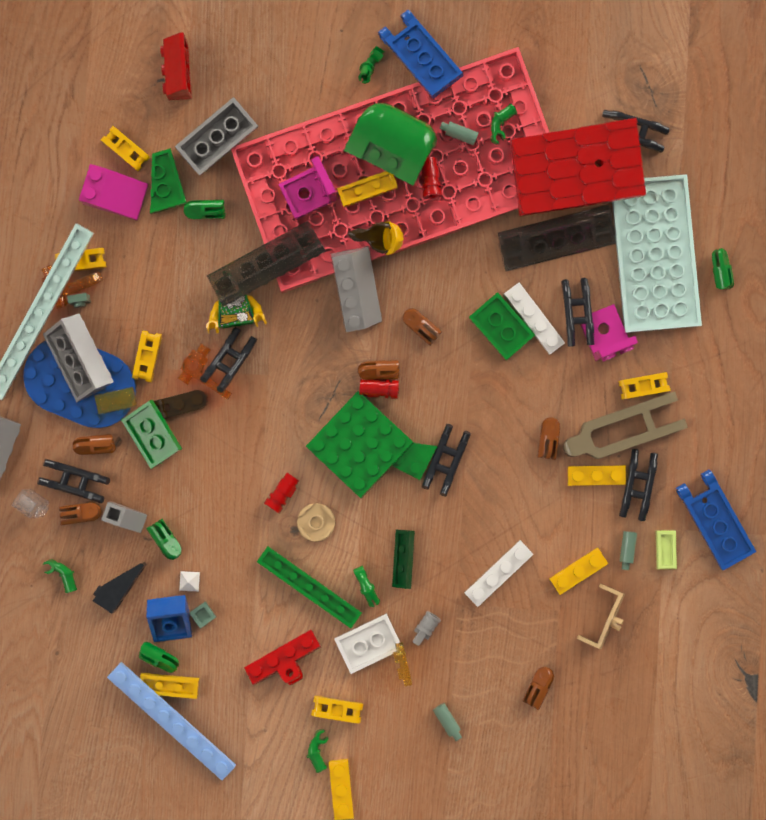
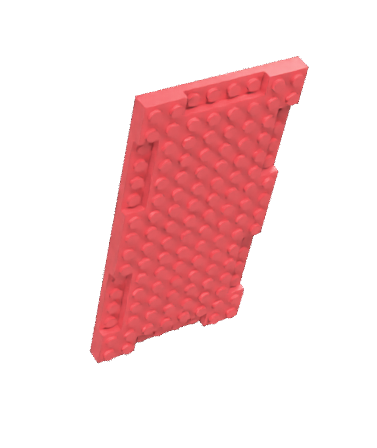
[231,47,549,293]

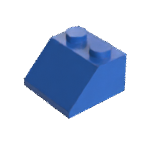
[147,595,192,642]

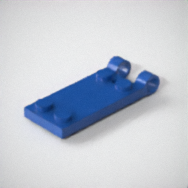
[378,10,463,99]
[675,469,756,571]

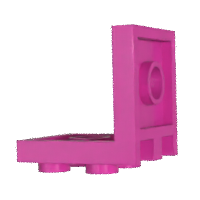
[278,156,337,220]
[580,304,638,362]

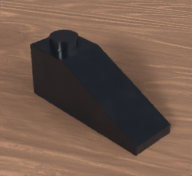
[93,562,147,614]

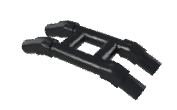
[602,110,670,153]
[561,278,594,347]
[200,327,257,393]
[422,424,471,497]
[619,449,658,521]
[37,459,110,503]

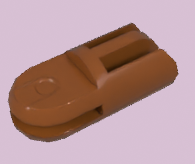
[403,308,442,346]
[358,360,400,380]
[537,417,560,460]
[73,434,116,455]
[59,502,102,526]
[522,667,554,710]

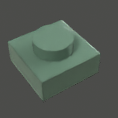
[67,293,91,308]
[190,601,217,628]

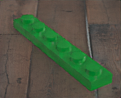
[257,546,362,628]

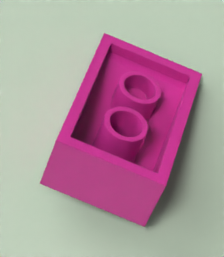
[79,164,148,220]

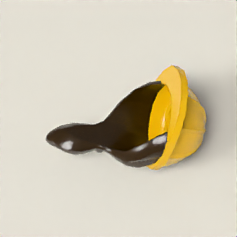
[347,221,404,255]

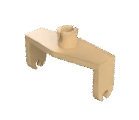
[577,584,625,649]

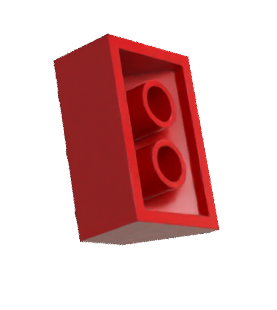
[160,32,191,100]

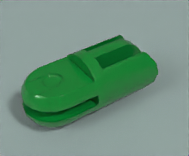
[183,200,226,219]
[712,248,734,289]
[146,519,182,560]
[138,642,179,673]

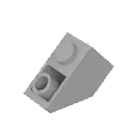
[101,502,148,533]

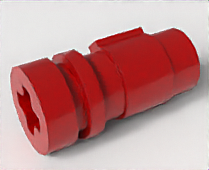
[421,157,442,199]
[359,379,399,399]
[264,473,299,514]

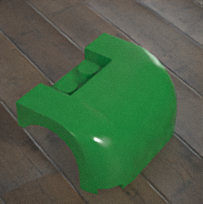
[344,103,437,185]

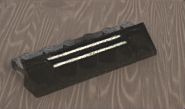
[498,205,616,271]
[207,221,325,307]

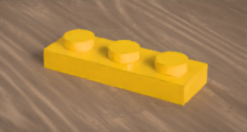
[337,171,398,207]
[567,465,626,486]
[549,547,608,595]
[140,673,199,699]
[329,759,354,820]

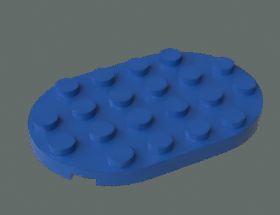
[23,341,136,428]

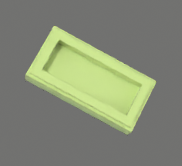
[656,530,677,569]

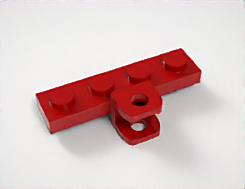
[244,630,321,685]

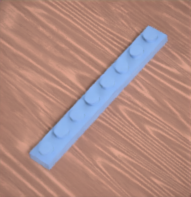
[107,662,236,780]

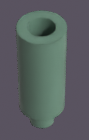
[440,122,479,146]
[619,531,637,570]
[433,703,462,741]

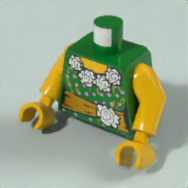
[207,283,267,334]

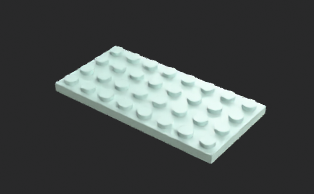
[612,174,702,333]

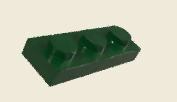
[392,529,415,589]

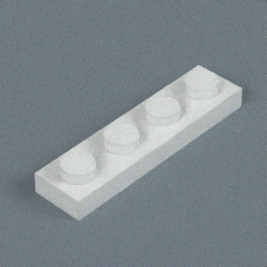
[504,282,565,355]
[464,540,533,607]

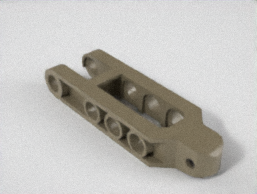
[563,391,688,459]

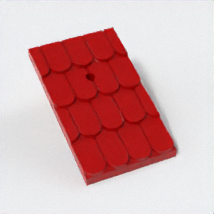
[510,118,646,217]

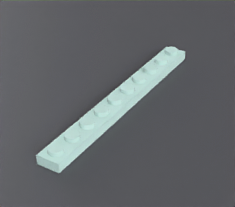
[0,224,94,400]

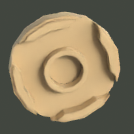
[297,503,335,541]

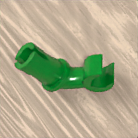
[358,46,385,84]
[491,104,517,145]
[42,559,77,593]
[353,565,380,607]
[306,729,329,773]

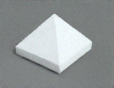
[179,571,200,592]

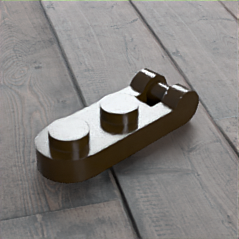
[154,390,208,419]

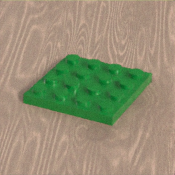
[306,391,414,499]

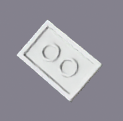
[334,613,403,674]

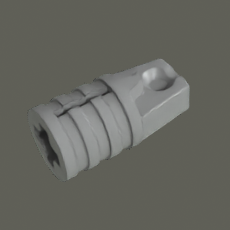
[412,611,441,646]

